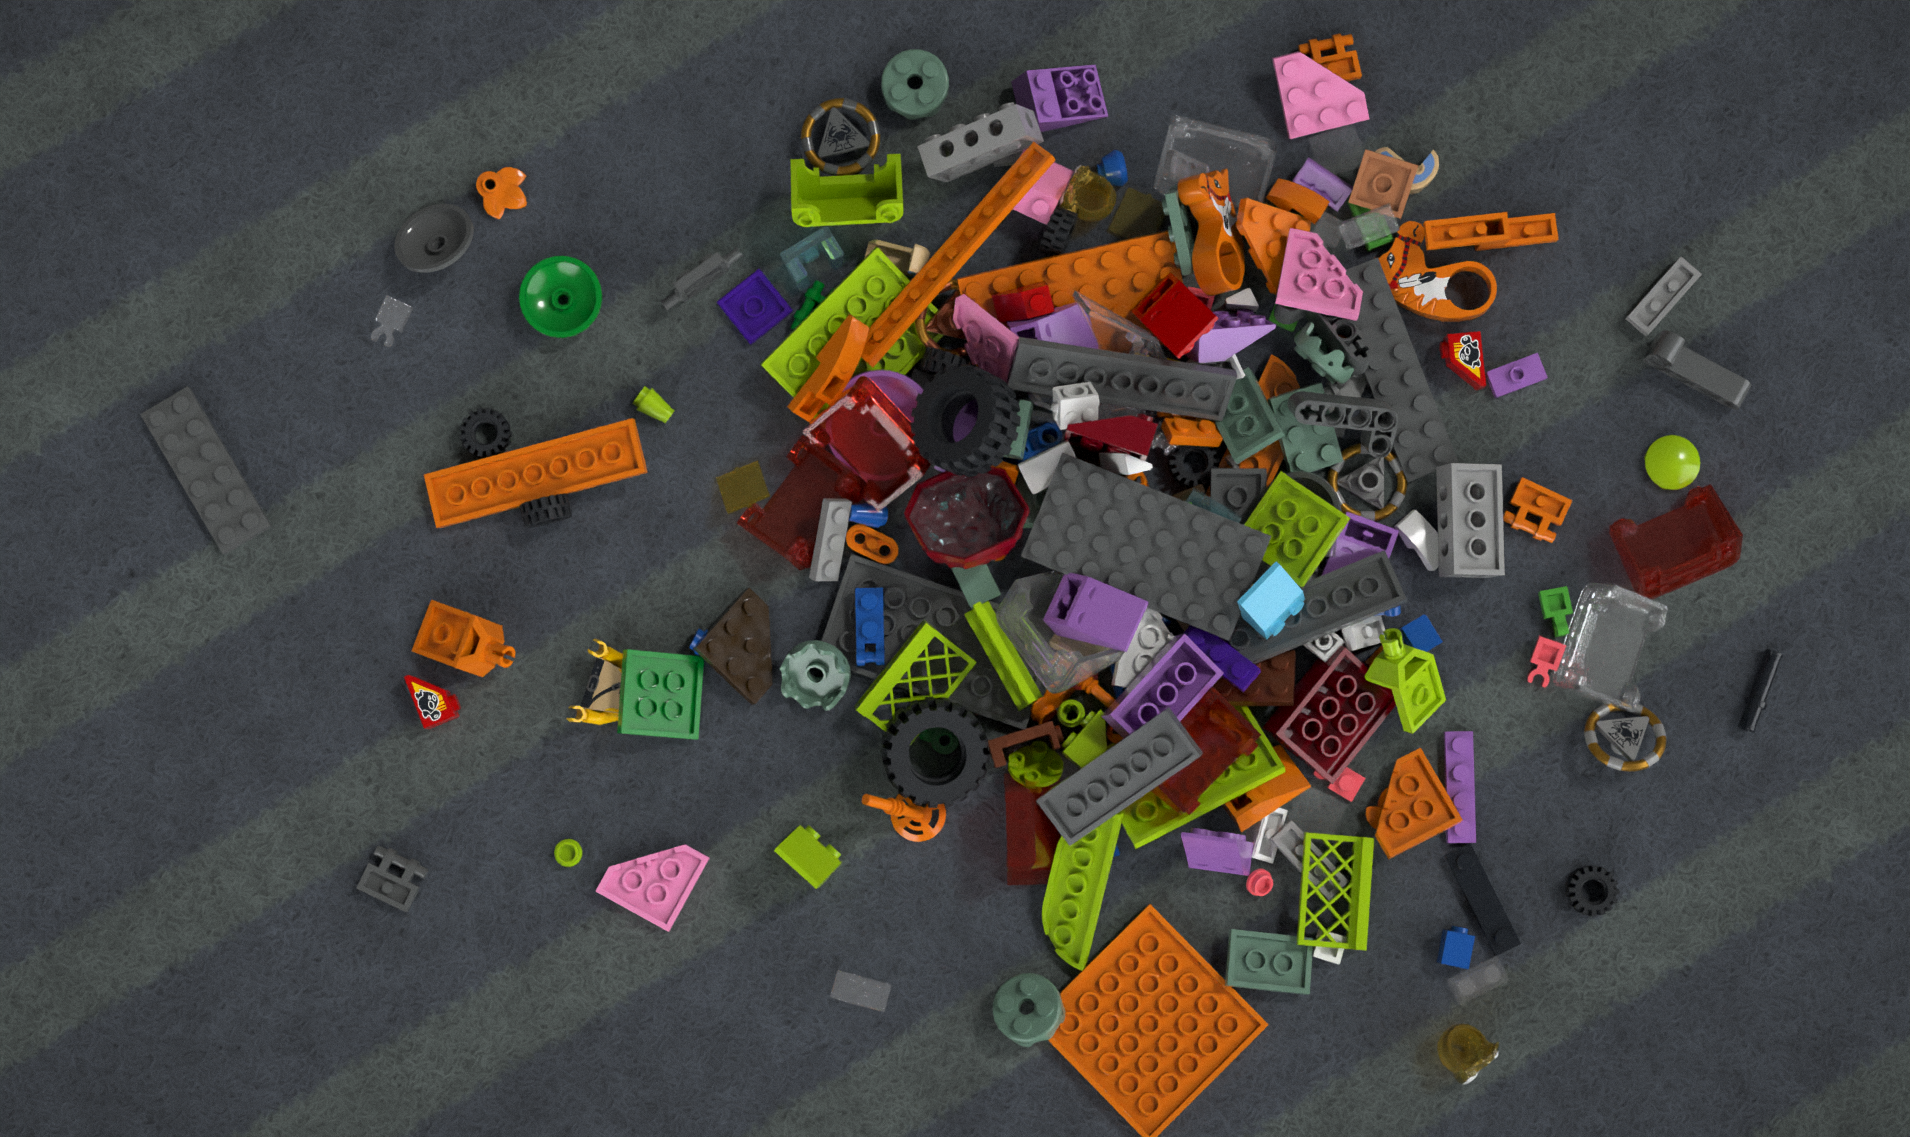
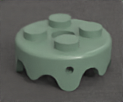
[881,49,949,120]
[1294,321,1354,384]
[780,640,851,711]
[993,973,1066,1047]

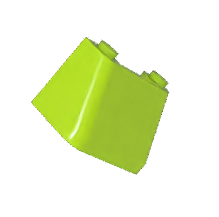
[790,154,904,227]

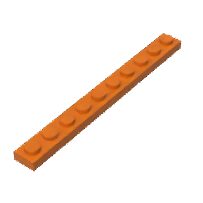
[861,142,1056,367]

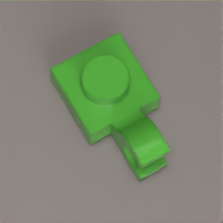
[1538,586,1573,638]

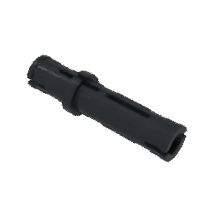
[1738,649,1783,733]

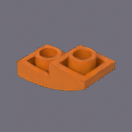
[1266,178,1329,224]

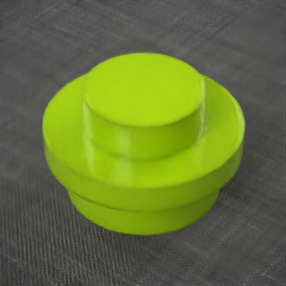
[554,839,583,867]

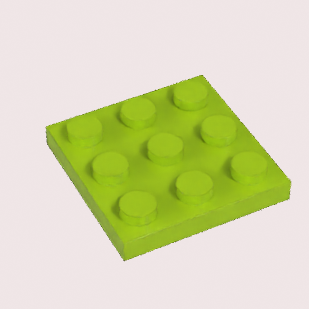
[1244,471,1351,587]

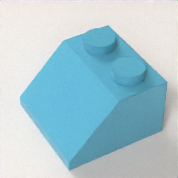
[1237,562,1305,639]

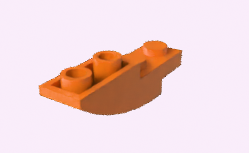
[787,314,869,422]

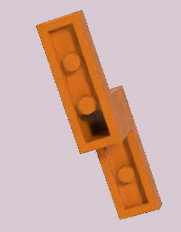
[1423,212,1559,251]

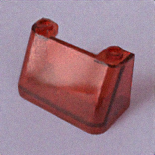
[802,376,931,512]
[1609,484,1743,602]
[1151,687,1261,815]

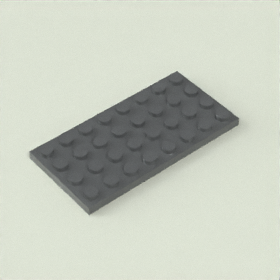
[1021,453,1271,640]
[821,554,1055,730]

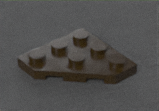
[693,587,773,705]

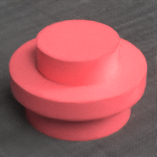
[1246,869,1273,896]

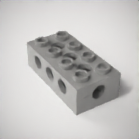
[917,103,1044,182]
[1436,463,1505,578]

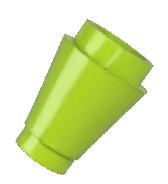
[632,386,675,424]
[1057,700,1085,727]

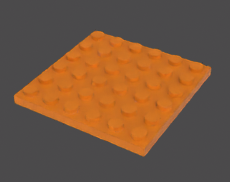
[1048,904,1269,1137]

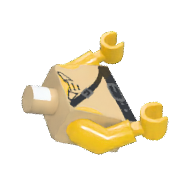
[567,639,623,725]

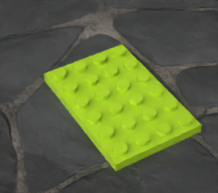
[760,247,944,431]
[1107,694,1286,849]

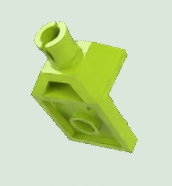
[1365,628,1446,734]

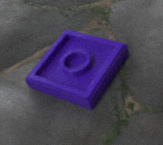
[717,269,793,345]

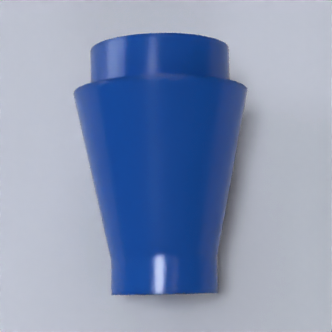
[849,501,888,528]

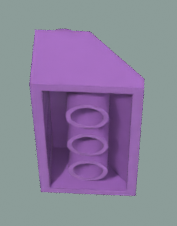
[1101,634,1224,738]

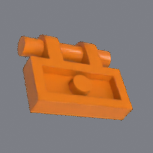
[1298,34,1362,82]
[1157,411,1223,447]
[1503,477,1572,543]

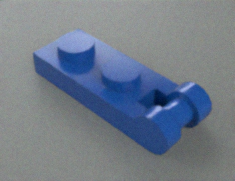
[855,588,885,666]

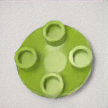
[1644,435,1700,490]
[1008,741,1064,788]

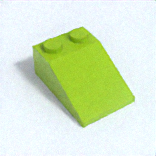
[774,825,842,889]

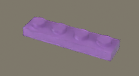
[1444,731,1476,843]

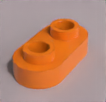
[846,524,898,565]

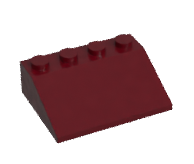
[1063,413,1158,461]
[1263,646,1396,784]

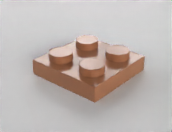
[1348,149,1418,219]

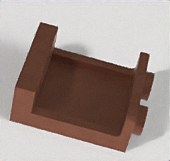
[988,721,1064,768]

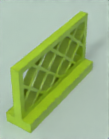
[964,601,1043,711]
[854,619,977,745]
[1296,832,1374,951]

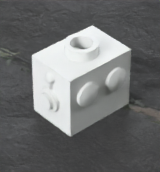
[1051,382,1099,430]

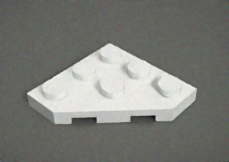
[1111,608,1174,688]

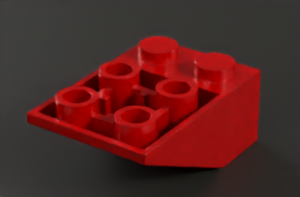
[1132,272,1219,358]

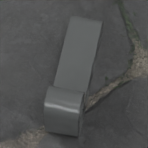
[1274,304,1373,375]
[1643,330,1752,410]
[1288,391,1398,458]

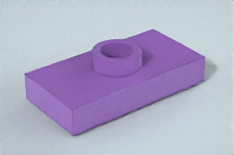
[1292,157,1353,212]
[1485,353,1548,399]

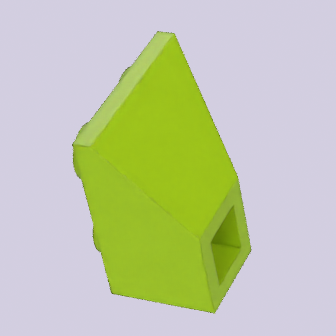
[1061,710,1107,768]

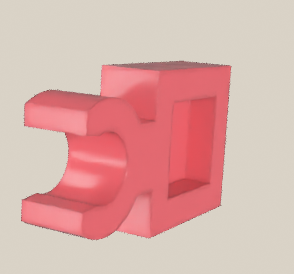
[1527,635,1566,688]
[1313,767,1366,802]

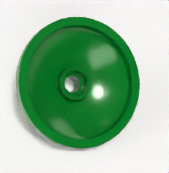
[519,256,602,338]

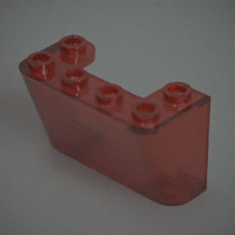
[737,435,866,570]

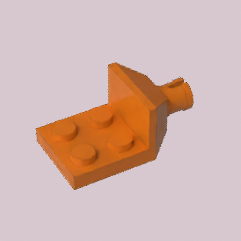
[412,600,516,677]

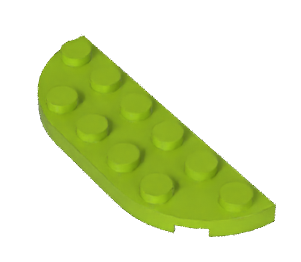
[1042,812,1124,971]

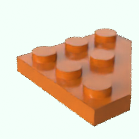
[1236,198,1311,295]
[1375,748,1463,859]

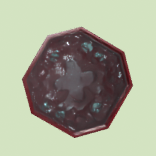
[904,466,1030,569]

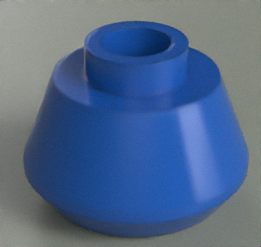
[1097,150,1128,187]

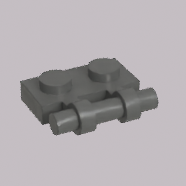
[356,845,429,912]

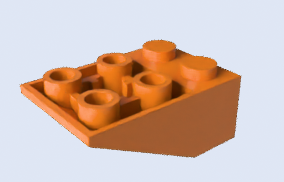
[1222,745,1311,832]

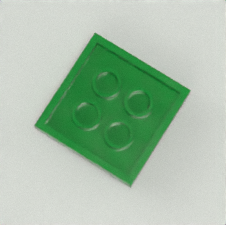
[617,649,704,740]

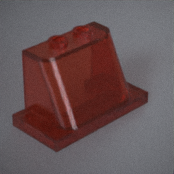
[1004,774,1061,885]

